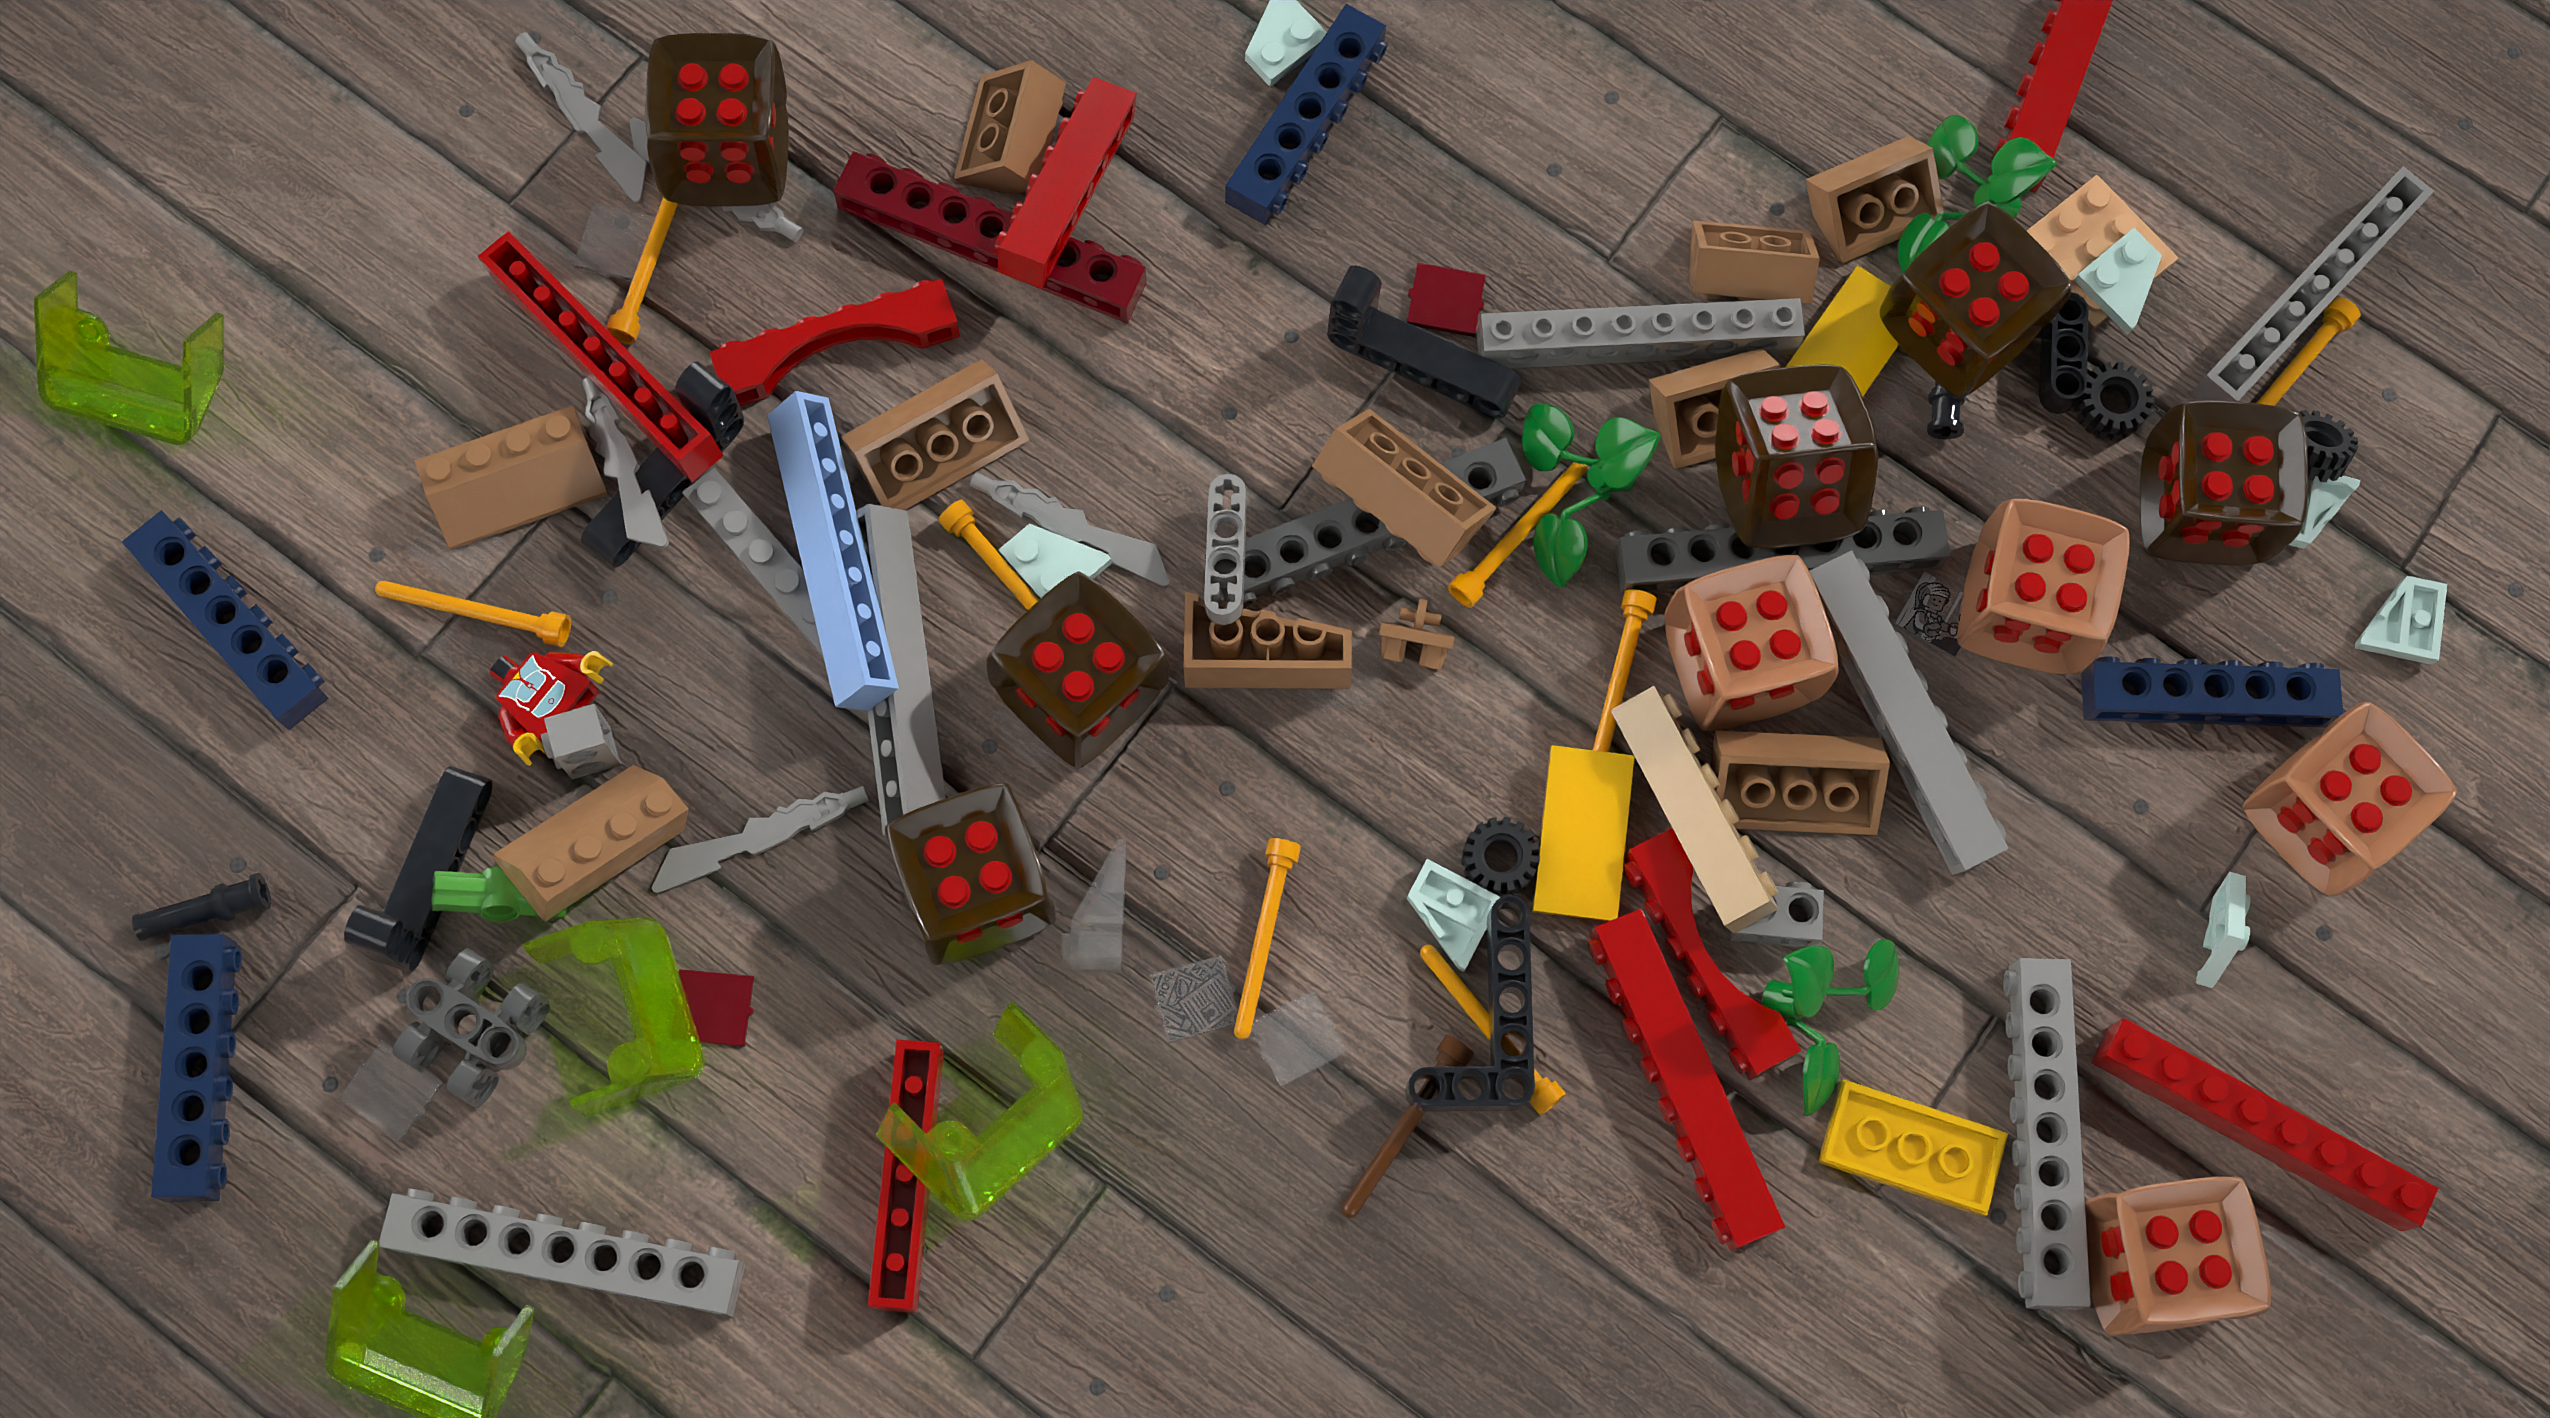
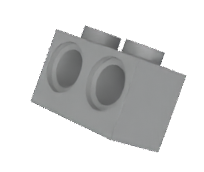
[541,704,621,780]
[1730,882,1824,947]

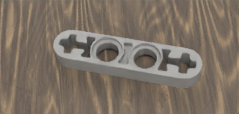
[1204,474,1247,625]

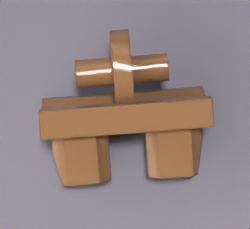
[1379,599,1455,670]

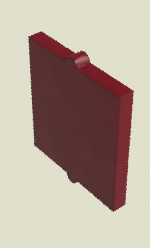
[1407,262,1486,337]
[669,969,754,1047]

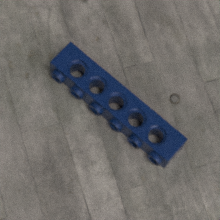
[1225,3,1388,225]
[122,510,329,731]
[2081,656,2343,728]
[151,934,242,1202]

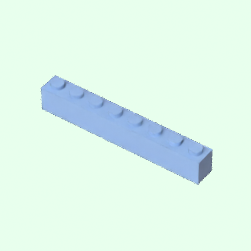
[767,391,899,711]

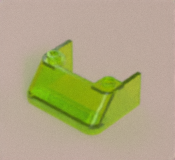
[34,271,224,445]
[523,917,705,1117]
[876,1001,1083,1220]
[325,1239,534,1418]

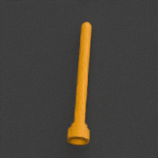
[606,198,678,344]
[2256,297,2361,406]
[1447,462,1587,608]
[938,499,1040,610]
[375,581,571,647]
[1592,589,1657,752]
[1234,838,1301,1040]
[1420,944,1566,1116]

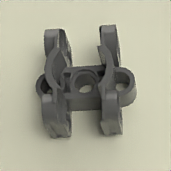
[392,948,551,1108]

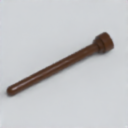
[1341,1035,1474,1218]

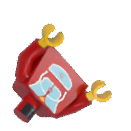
[490,651,613,766]

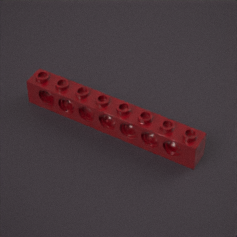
[833,151,1147,324]

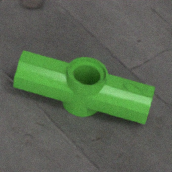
[432,866,567,922]

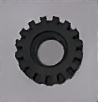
[2073,362,2155,441]
[2300,410,2359,482]
[1461,817,1540,897]

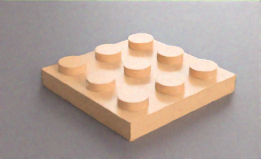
[2027,175,2178,333]

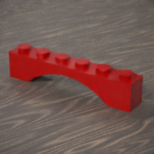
[709,279,960,407]
[1623,828,1802,1080]

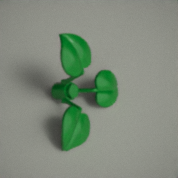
[1898,115,2057,274]
[1522,404,1661,587]
[1762,939,1899,1116]

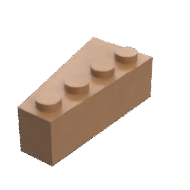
[1183,592,1352,689]

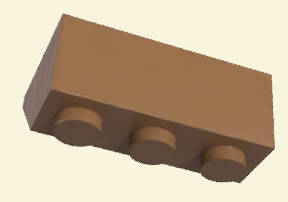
[953,60,1066,194]
[1805,136,1944,263]
[1689,220,1820,304]
[1649,347,1780,469]

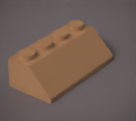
[841,359,1030,510]
[414,405,608,551]
[1312,409,1496,567]
[1710,730,1890,835]
[492,765,689,922]

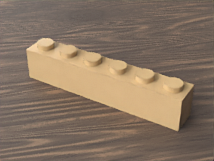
[1610,686,1779,933]

